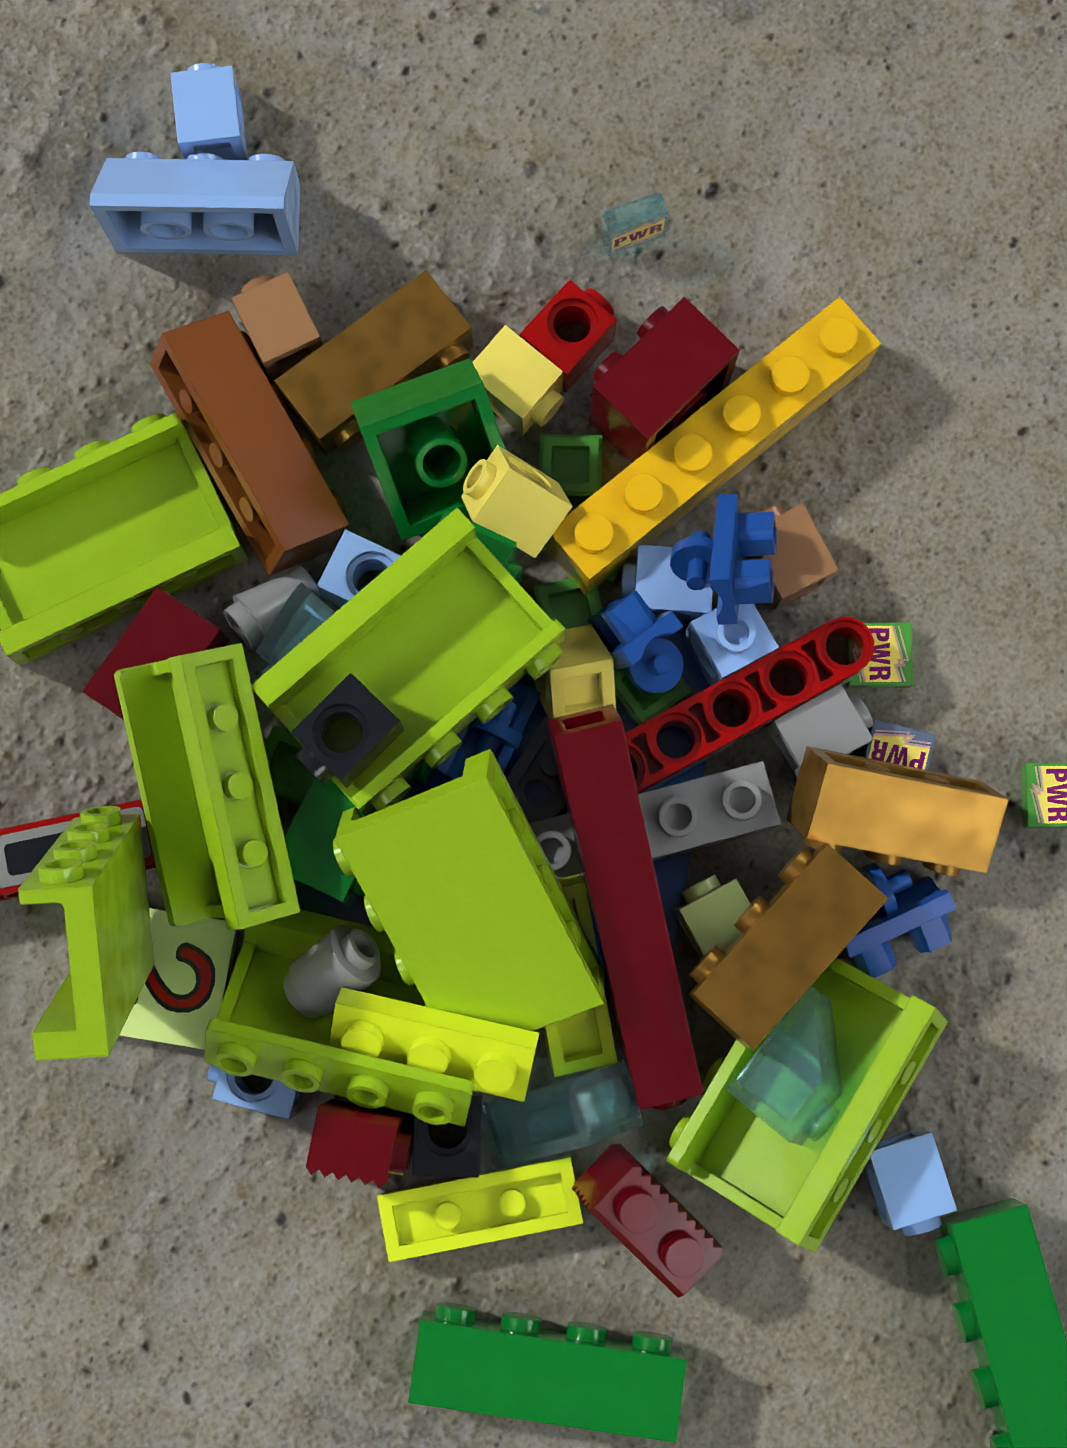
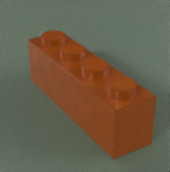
[150,311,350,576]

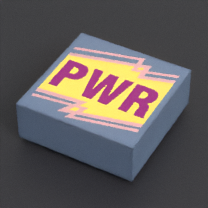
[862,719,936,770]

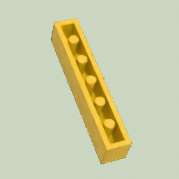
[545,297,881,596]

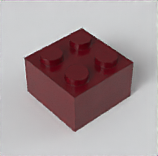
[589,297,740,463]

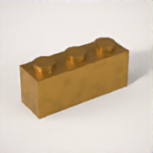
[274,270,473,456]
[786,746,1009,876]
[687,844,889,1050]

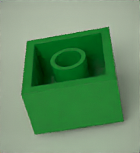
[350,358,506,541]

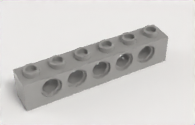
[529,761,781,879]

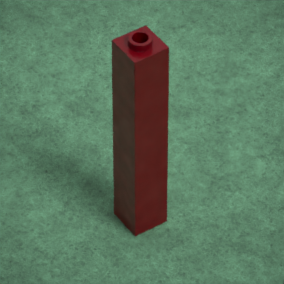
[547,704,704,1110]

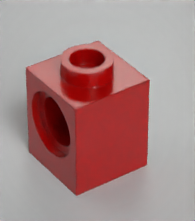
[520,280,617,393]

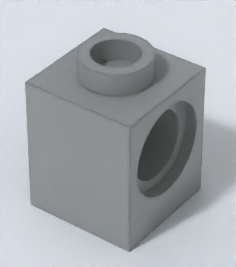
[767,684,874,781]

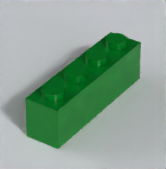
[934,1198,1067,1448]
[408,1302,687,1443]

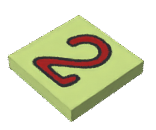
[120,908,239,1050]

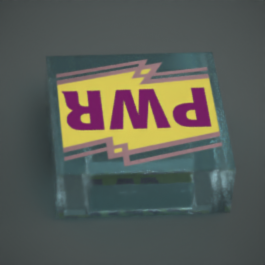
[601,193,669,256]

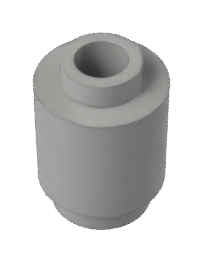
[283,925,381,1018]

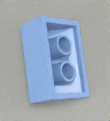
[90,152,301,255]

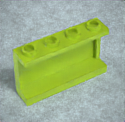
[0,413,249,666]
[251,508,566,816]
[114,643,300,930]
[333,749,605,1031]
[18,806,154,1061]
[205,909,474,1127]
[666,958,948,1253]

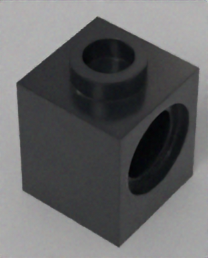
[291,673,404,788]
[412,1093,483,1178]

